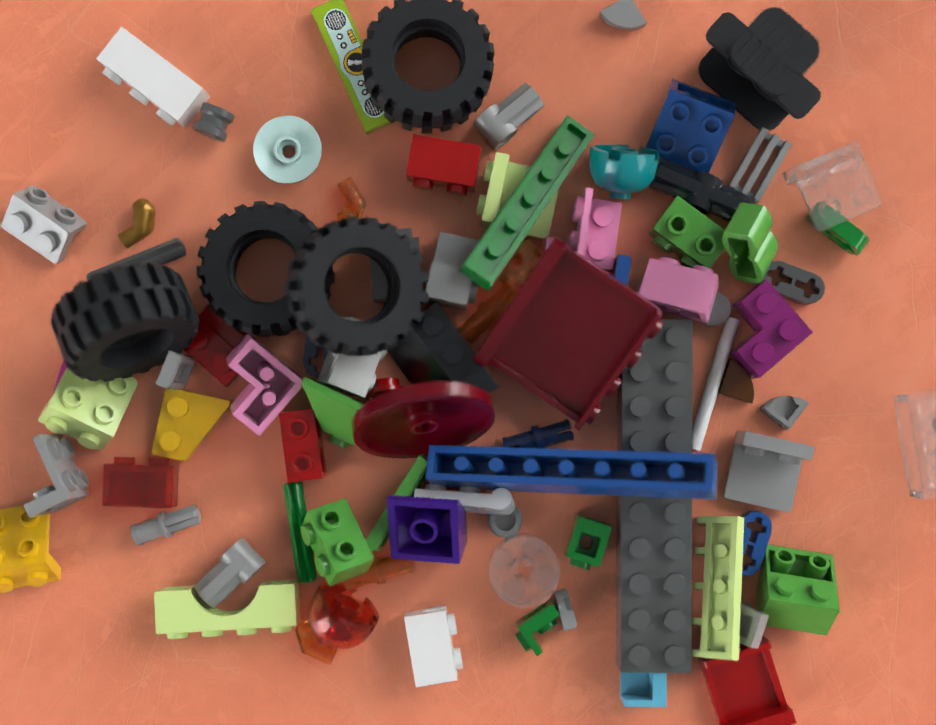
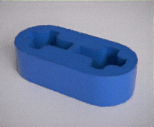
[741,510,772,576]

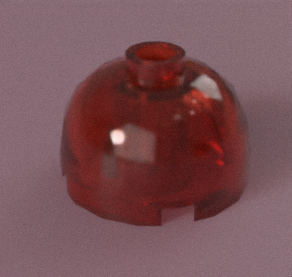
[307,581,379,649]

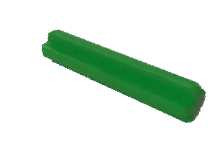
[283,481,317,583]

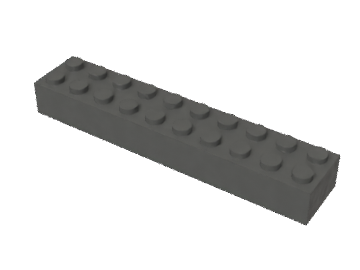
[616,319,693,673]

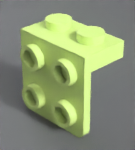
[476,152,559,239]
[37,367,138,451]

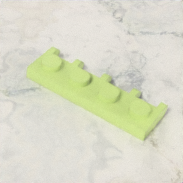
[692,516,744,661]

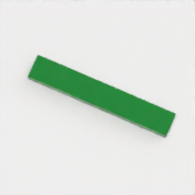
[459,115,595,291]

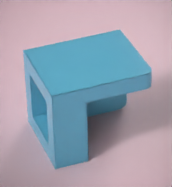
[620,672,667,707]

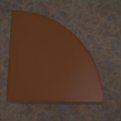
[718,360,754,404]

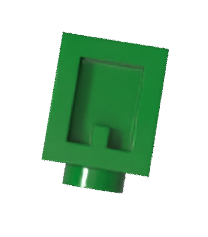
[515,599,560,656]

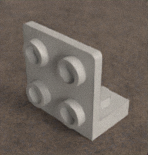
[723,431,815,513]
[24,434,90,518]

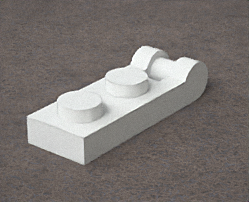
[414,484,515,515]

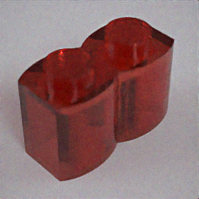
[102,456,179,508]

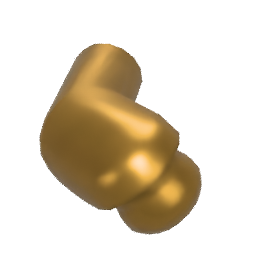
[118,198,156,249]

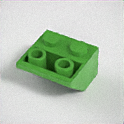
[756,545,840,636]

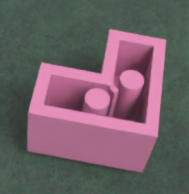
[226,333,303,436]

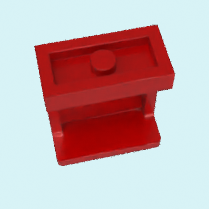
[698,636,797,725]

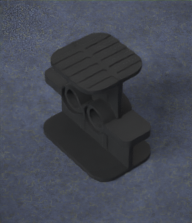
[698,7,821,131]

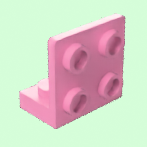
[567,187,622,272]

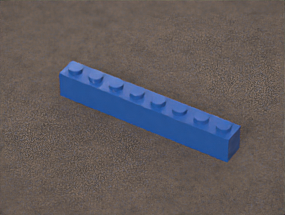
[426,445,718,500]

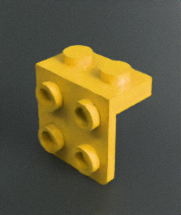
[0,505,61,593]

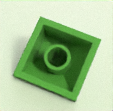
[302,377,365,449]

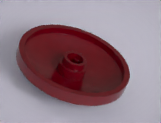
[351,381,495,459]

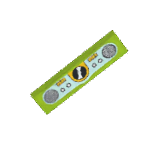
[310,0,397,134]

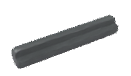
[87,238,186,280]

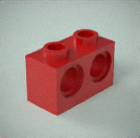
[279,409,327,483]

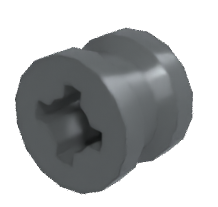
[193,102,235,142]

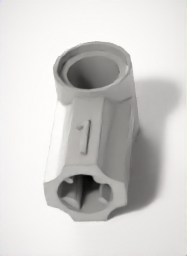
[473,82,544,150]
[194,537,266,608]

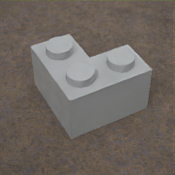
[426,232,480,311]

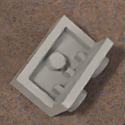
[0,186,87,265]

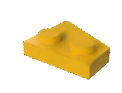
[151,388,233,461]

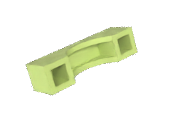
[154,579,301,639]

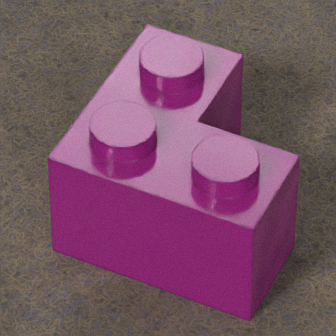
[730,279,813,379]

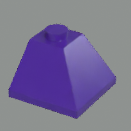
[387,495,467,564]

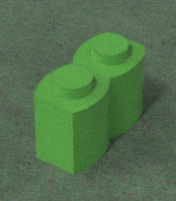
[722,202,778,284]

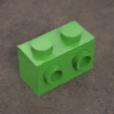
[648,195,725,268]
[300,498,374,587]

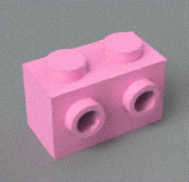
[638,257,719,324]

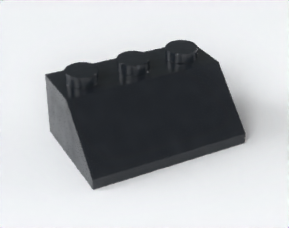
[388,302,498,394]

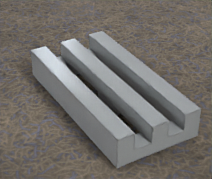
[727,127,792,204]

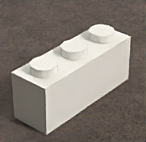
[96,26,210,129]

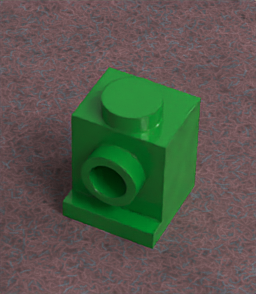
[564,514,612,570]

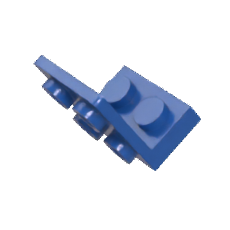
[646,79,736,173]

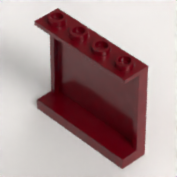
[473,237,663,431]

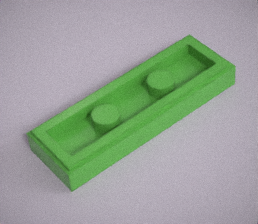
[366,455,428,551]

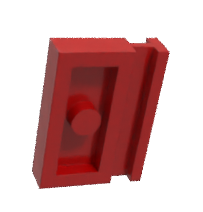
[183,304,244,387]

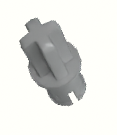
[131,505,201,545]

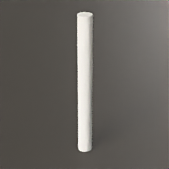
[692,317,740,451]

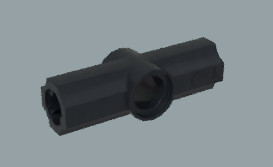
[649,159,756,222]

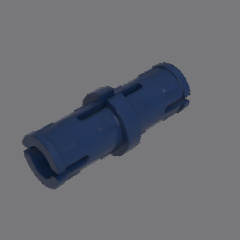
[502,419,574,449]

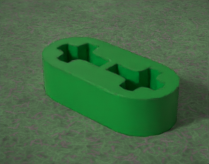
[806,202,870,256]

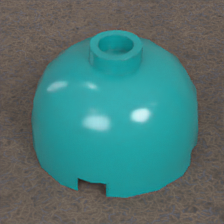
[589,144,659,199]

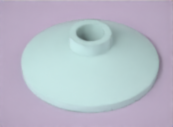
[253,115,322,184]

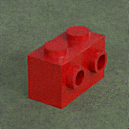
[406,134,482,196]

